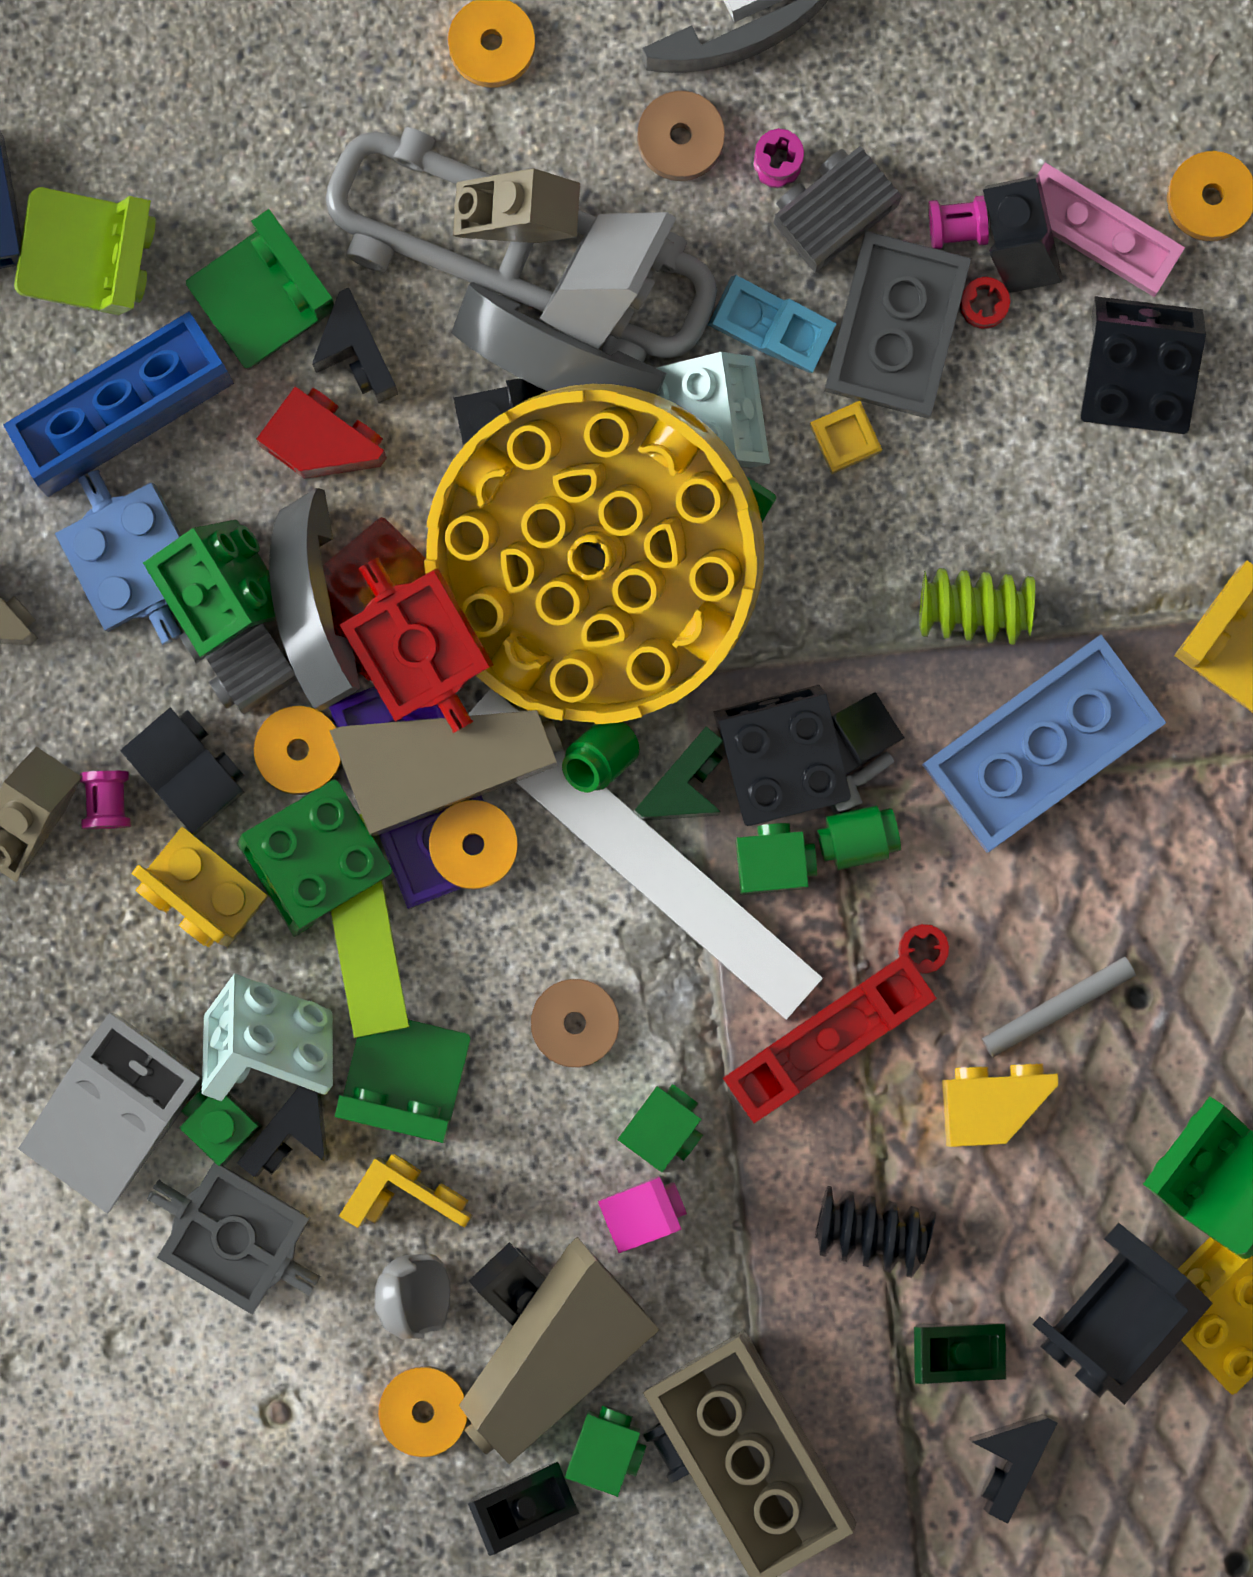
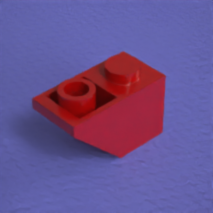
[256,386,387,479]

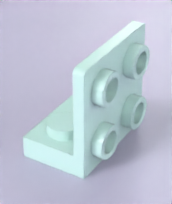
[656,352,770,468]
[202,973,333,1101]

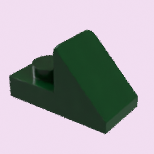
[634,726,723,821]
[914,1323,1006,1384]

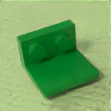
[186,209,334,370]
[143,519,276,657]
[237,780,392,937]
[334,1019,471,1143]

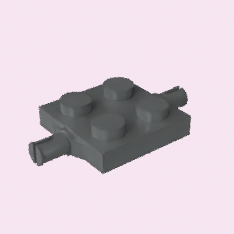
[147,1162,321,1315]

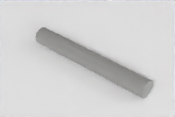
[982,957,1136,1058]

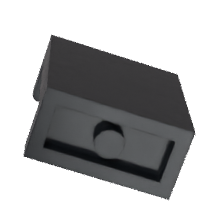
[1032,1222,1213,1405]

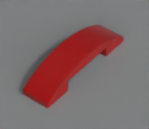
[722,953,937,1124]

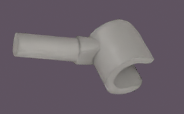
[830,752,894,814]

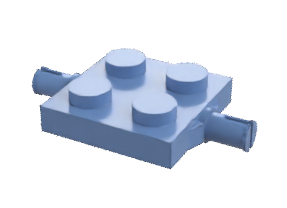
[55,470,182,645]

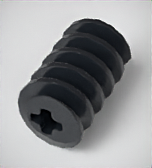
[815,1186,936,1278]

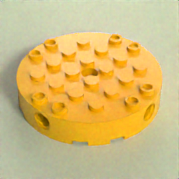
[424,384,765,724]

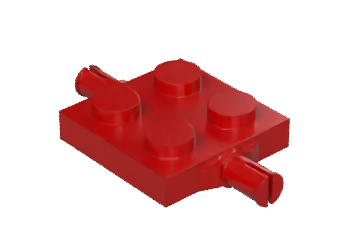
[340,557,494,733]

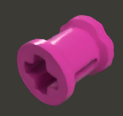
[753,128,804,188]
[928,196,989,250]
[80,770,131,829]

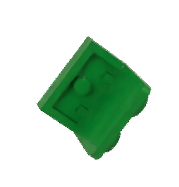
[1143,1096,1253,1259]

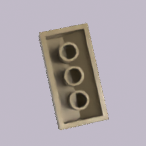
[643,1330,857,1577]

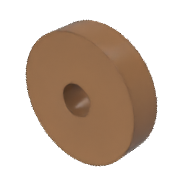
[637,91,725,181]
[531,979,619,1067]

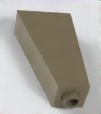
[330,710,564,837]
[459,1237,660,1464]

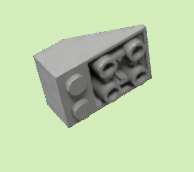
[18,1013,202,1214]

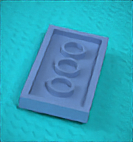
[922,634,1166,853]

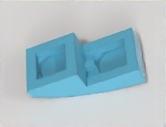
[708,275,836,373]

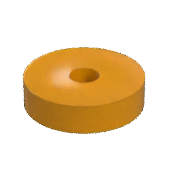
[448,0,535,88]
[1167,151,1253,241]
[254,706,342,795]
[429,800,518,890]
[378,1366,467,1457]

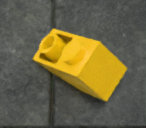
[942,1063,1058,1147]

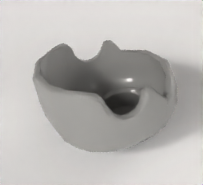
[375,1254,450,1339]

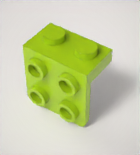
[14,187,156,315]

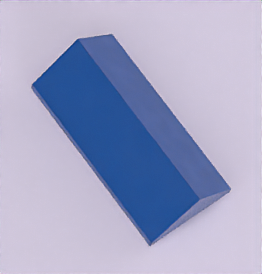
[3,311,234,497]

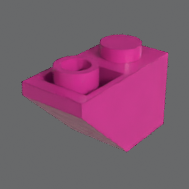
[598,1175,687,1253]

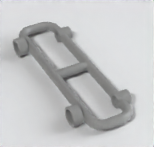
[325,127,717,362]

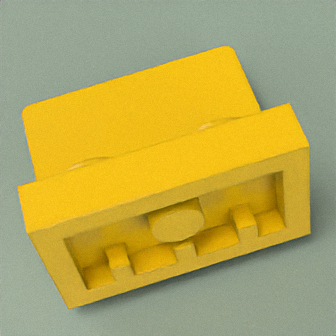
[1174,560,1253,713]
[131,826,269,948]
[339,1154,473,1228]
[1177,1237,1253,1395]

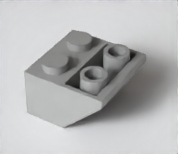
[540,212,676,350]

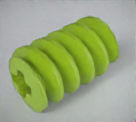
[919,568,1035,645]

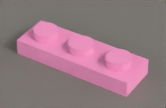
[1037,162,1185,297]

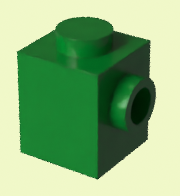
[735,823,817,895]
[617,1084,703,1173]
[179,1090,263,1166]
[565,1405,647,1497]

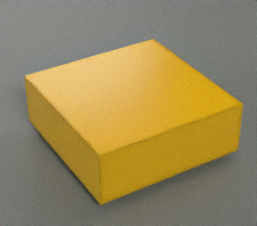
[810,401,882,474]

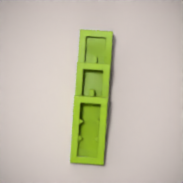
[331,814,410,1038]

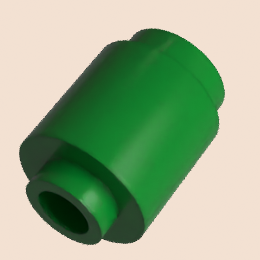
[562,722,640,793]
[817,805,901,870]

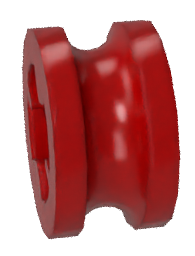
[960,277,1011,329]
[898,924,949,974]

